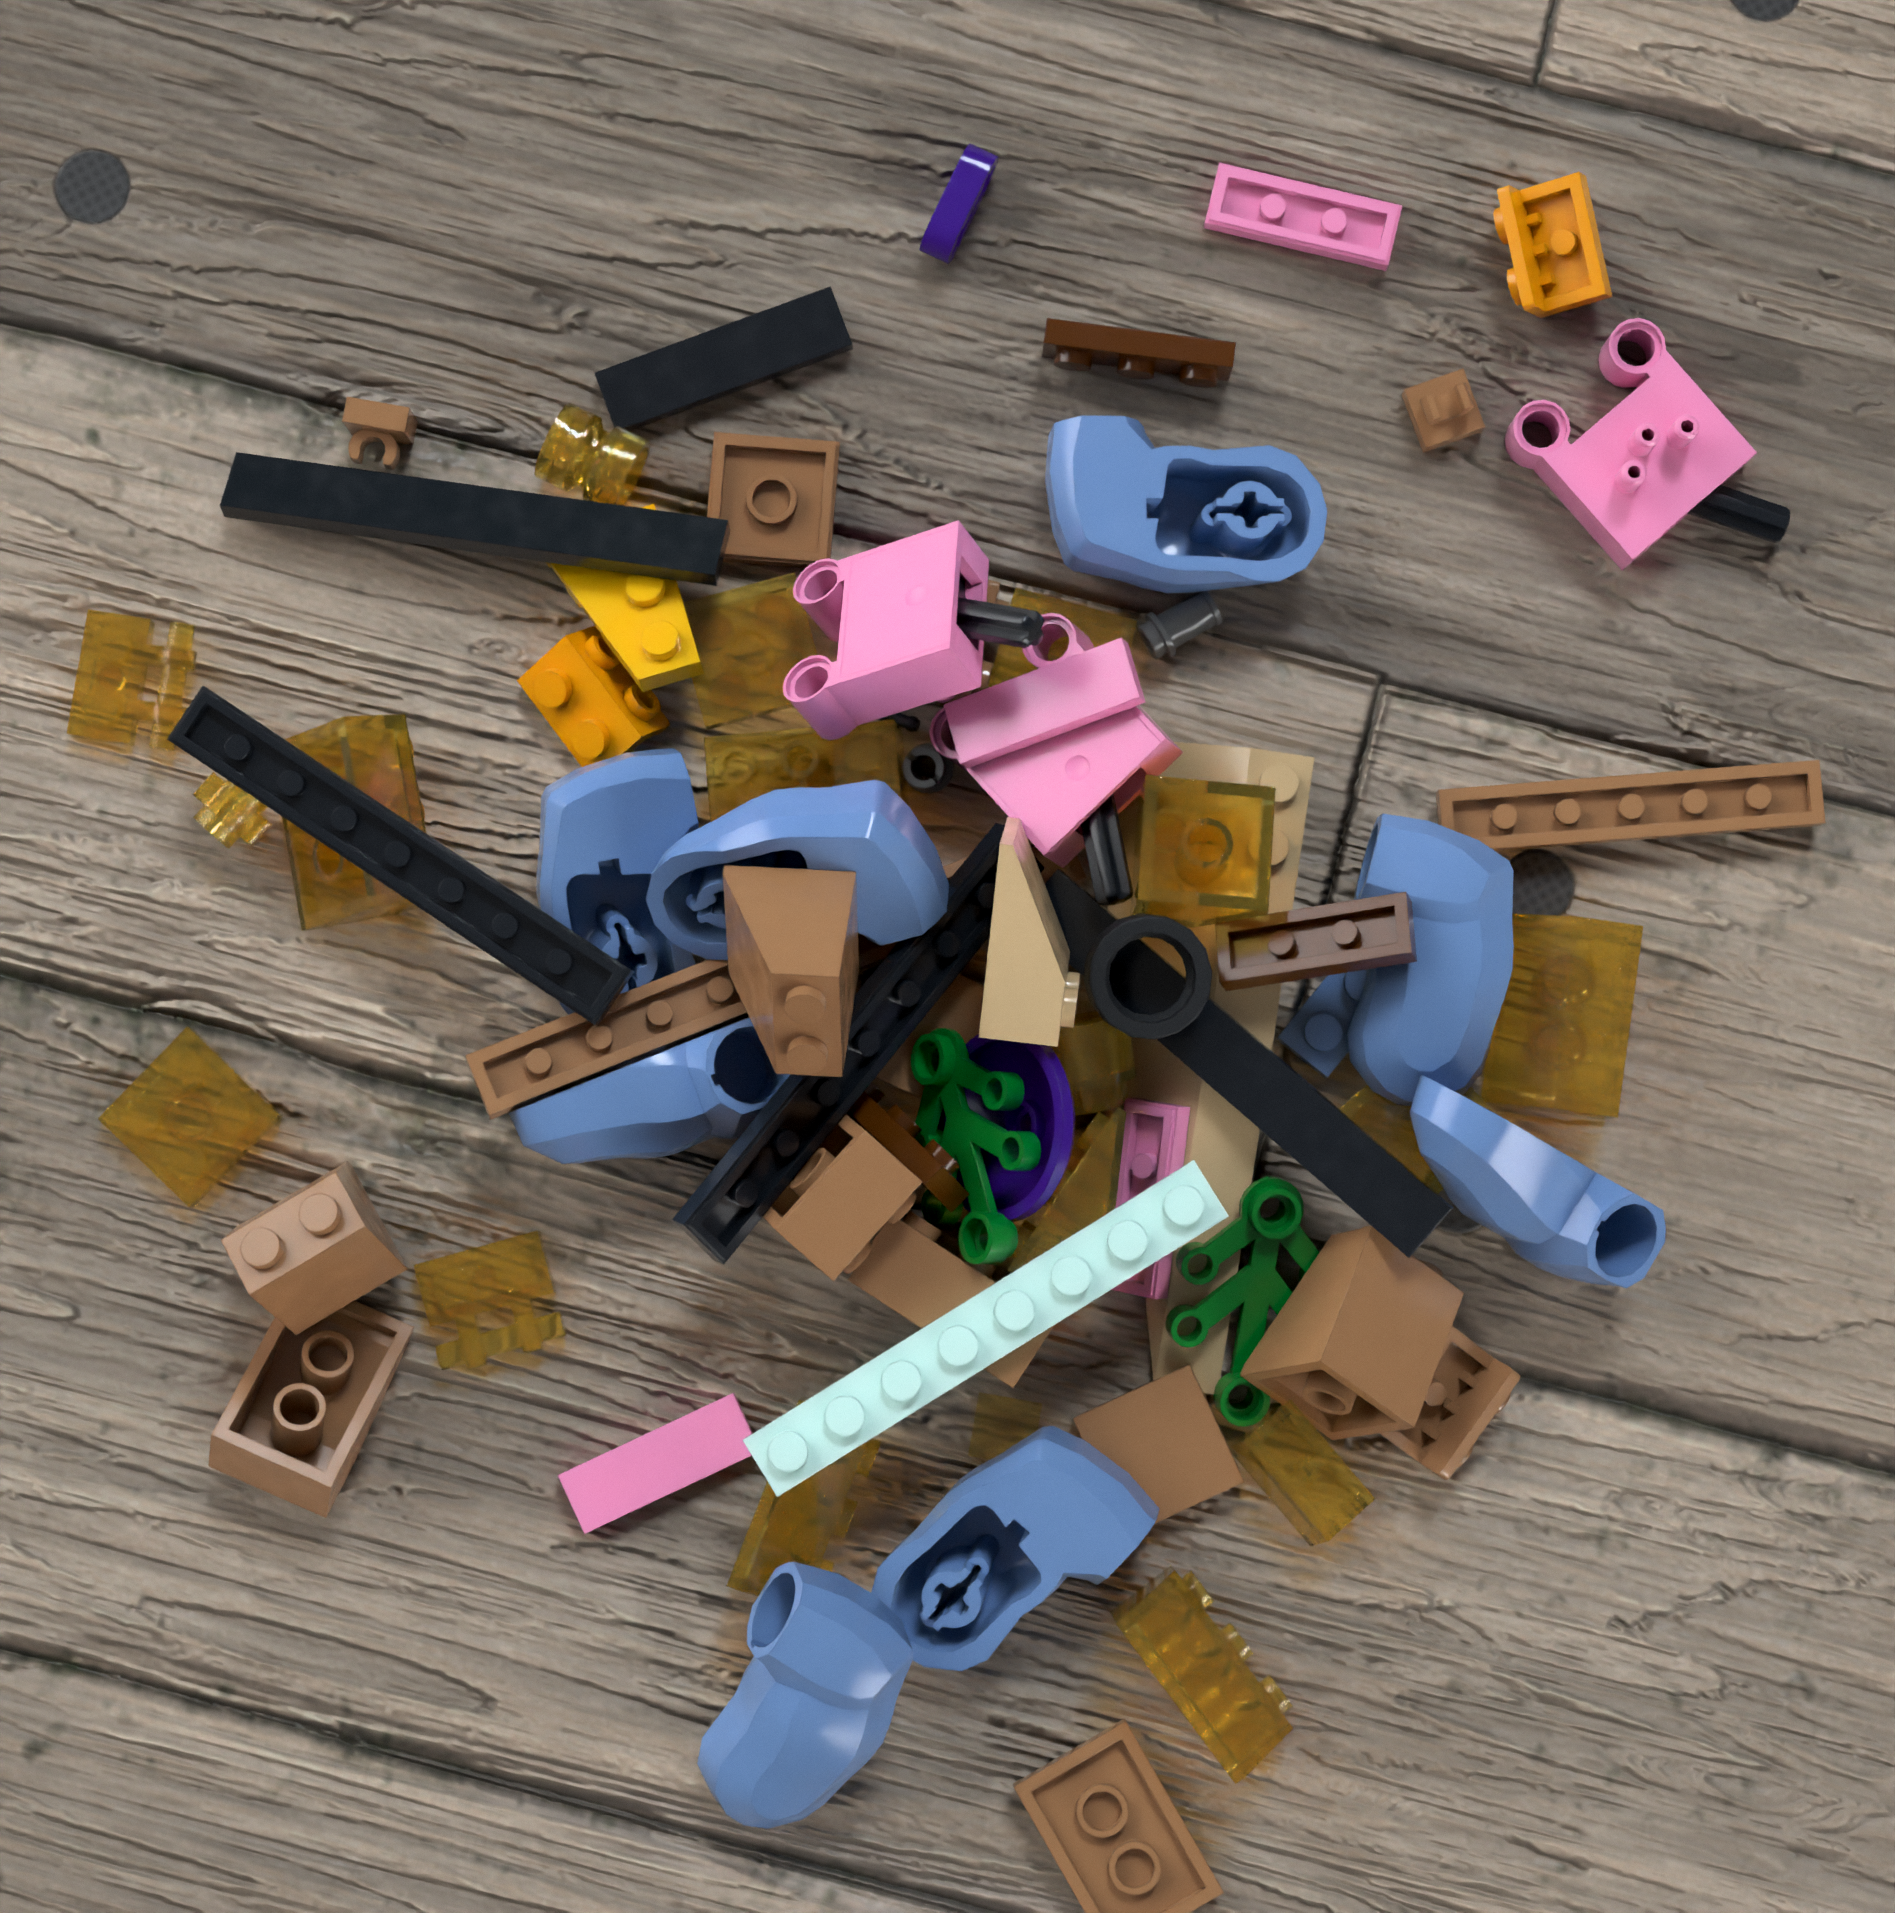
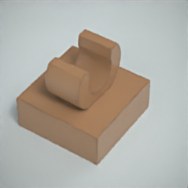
[1401,368,1485,453]
[342,397,418,470]

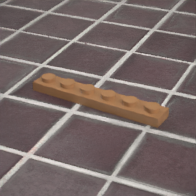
[1436,760,1826,851]

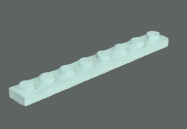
[743,1160,1229,1497]

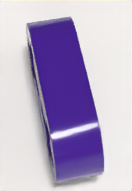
[919,143,999,264]

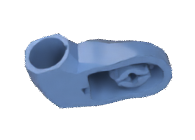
[1045,415,1327,593]
[536,748,699,1015]
[646,780,949,960]
[1347,814,1514,1106]
[509,1017,790,1164]
[1409,1075,1666,1288]
[871,1426,1160,1671]
[697,1562,913,1829]

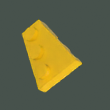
[545,504,704,692]

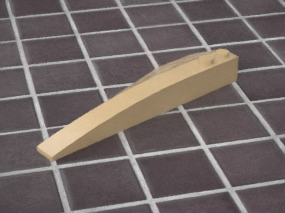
[1107,742,1315,1395]

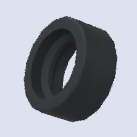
[1083,913,1212,1040]

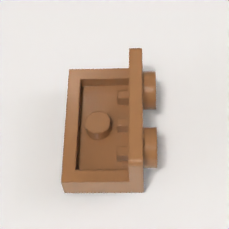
[1379,1326,1520,1480]

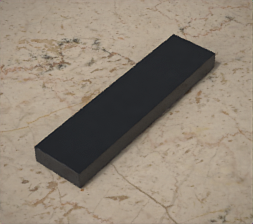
[594,286,853,436]

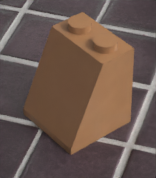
[723,865,859,1077]
[221,1161,408,1335]
[1240,1226,1464,1440]

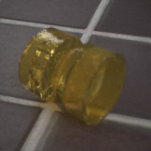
[534,403,651,506]

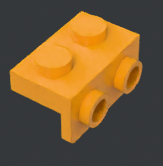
[1493,172,1613,318]
[517,626,670,767]

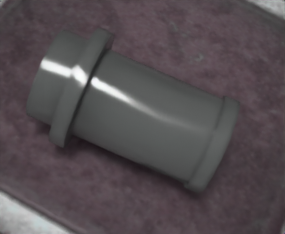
[1137,591,1223,660]
[902,743,954,794]

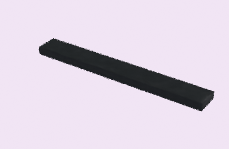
[220,452,730,586]
[167,686,634,1026]
[672,823,1045,1264]
[1045,869,1454,1258]

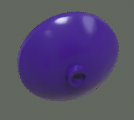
[937,1034,1075,1222]

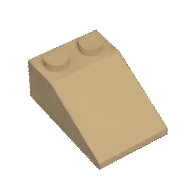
[979,817,1081,1047]

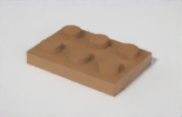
[1013,1719,1224,1913]

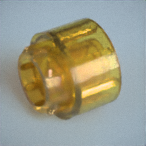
[1050,1011,1137,1115]

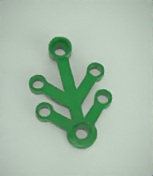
[911,1028,1041,1265]
[1165,1176,1319,1427]

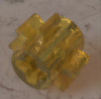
[193,772,273,849]

